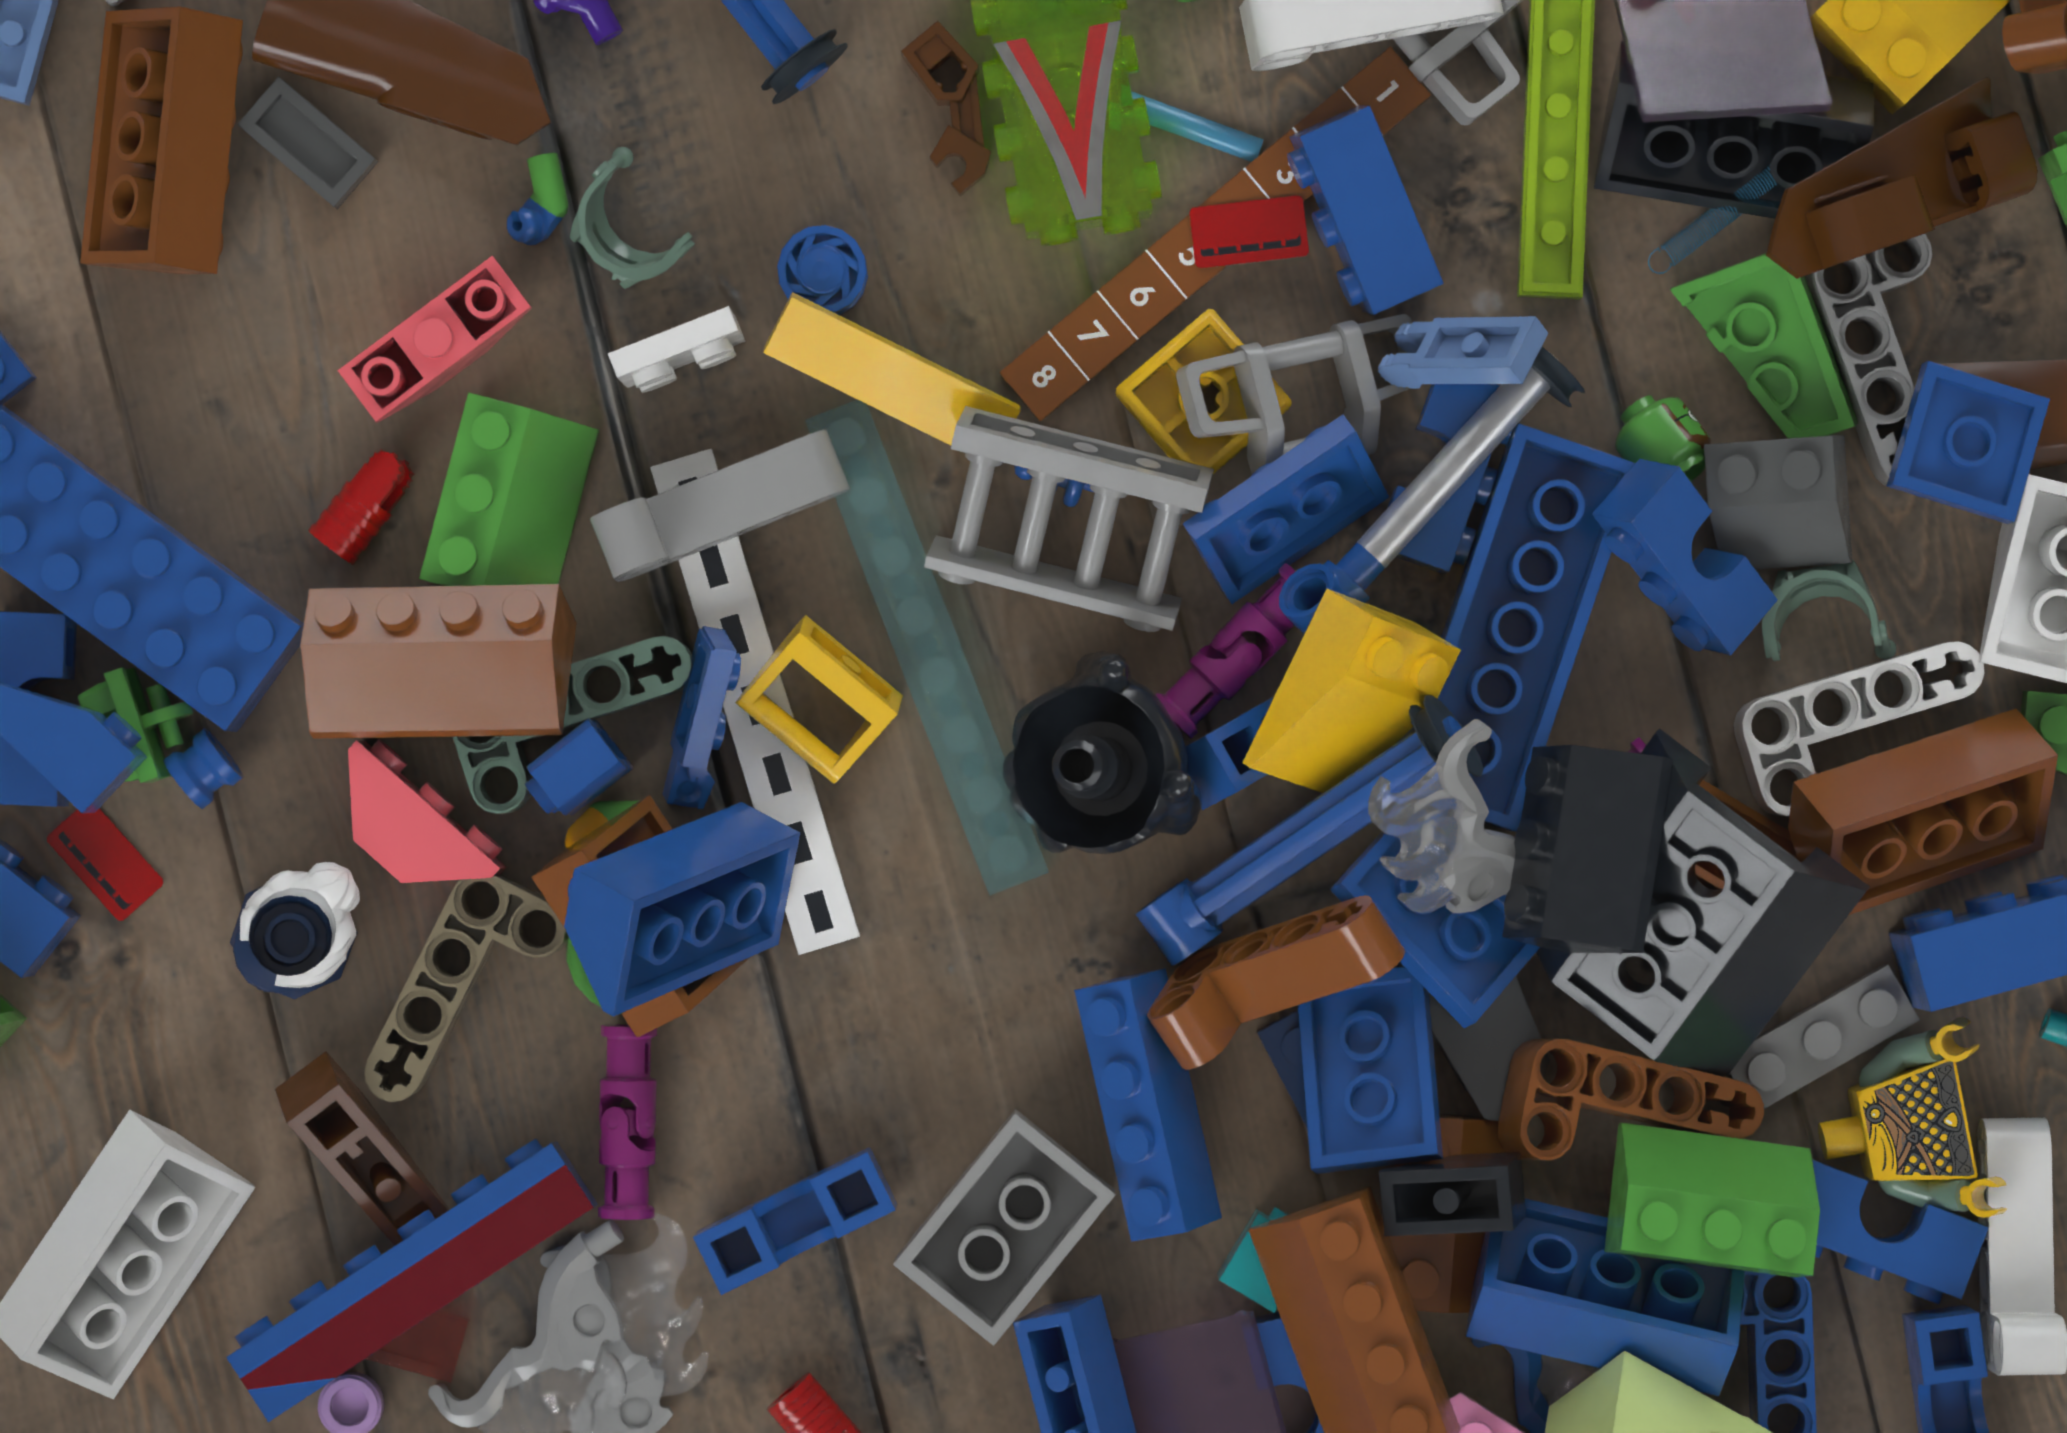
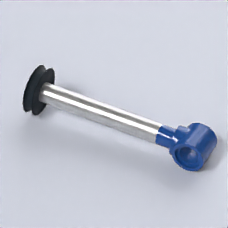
[1279,346,1585,634]

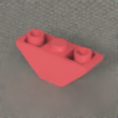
[337,255,532,423]
[348,739,507,883]

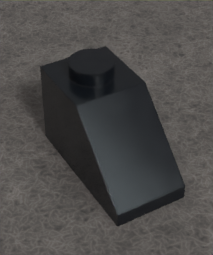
[1379,1152,1526,1236]

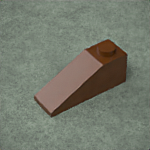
[275,1051,449,1246]

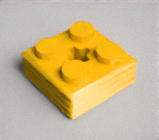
[1116,309,1292,474]

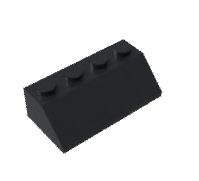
[1594,41,1874,219]

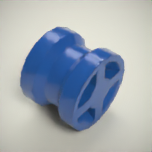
[163,728,244,809]

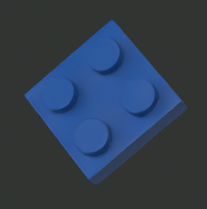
[1886,361,2050,524]

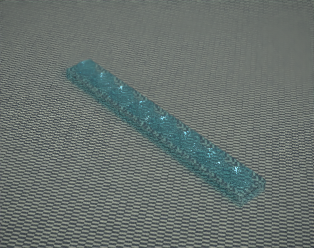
[805,400,1049,896]

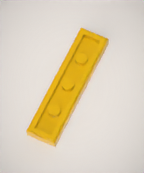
[763,292,1021,446]

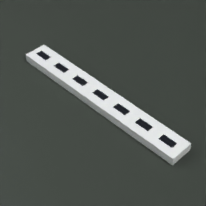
[650,449,860,955]

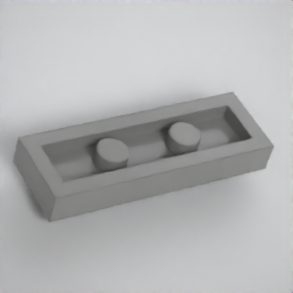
[1729,964,1920,1109]

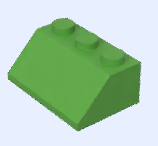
[419,392,600,586]
[1604,1122,1820,1277]

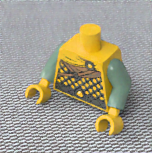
[1818,1017,2007,1218]

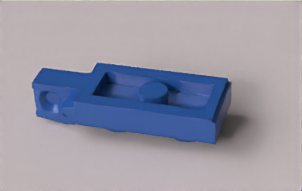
[662,626,741,809]

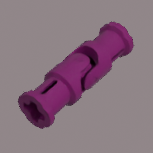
[1155,563,1296,739]
[598,1024,657,1220]

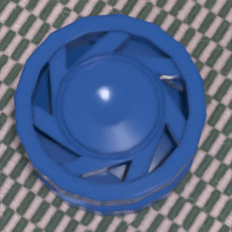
[777,225,868,315]

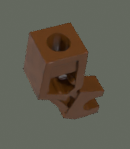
[901,21,991,197]

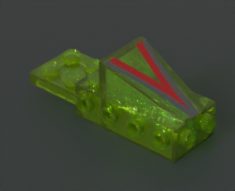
[970,0,1162,246]

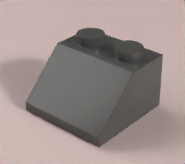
[1704,435,1853,569]

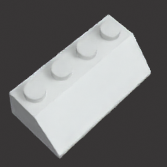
[0,1110,256,1400]

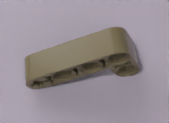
[364,874,568,1102]

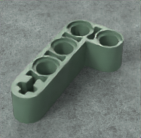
[453,636,692,814]

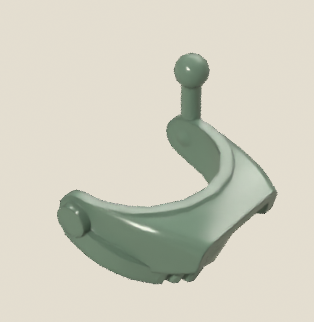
[569,147,695,289]
[1762,560,1897,661]

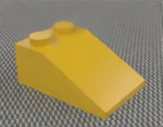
[1804,0,2010,114]
[1242,588,1461,793]

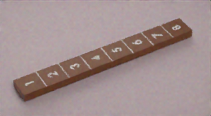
[999,46,1431,422]

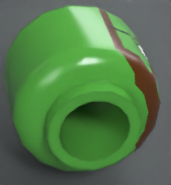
[1615,395,1711,482]

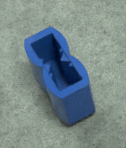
[525,718,633,816]

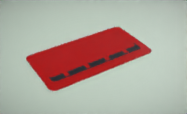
[1189,195,1309,268]
[47,808,164,921]

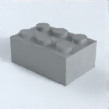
[893,1109,1116,1346]

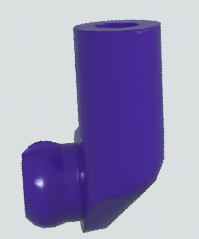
[533,0,623,45]

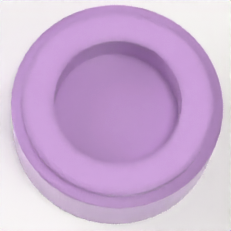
[318,1372,384,1433]

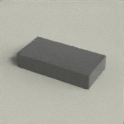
[237,76,378,210]

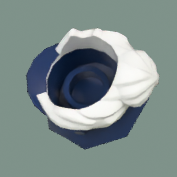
[230,862,360,1000]

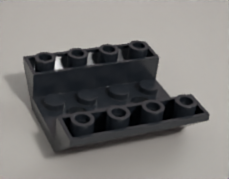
[1536,728,1870,1077]

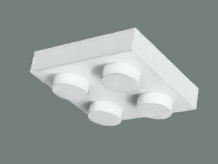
[608,306,746,393]

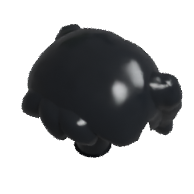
[1003,651,1202,854]

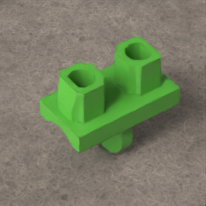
[78,667,193,783]

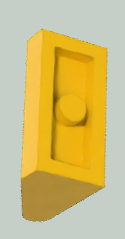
[735,615,903,784]

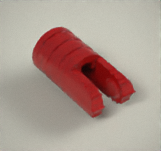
[308,449,415,565]
[766,1372,862,1433]

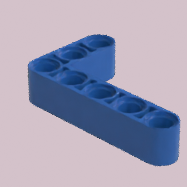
[1740,1271,1817,1433]

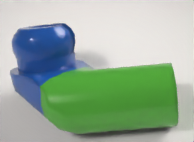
[506,153,568,245]

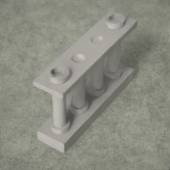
[924,406,1214,632]

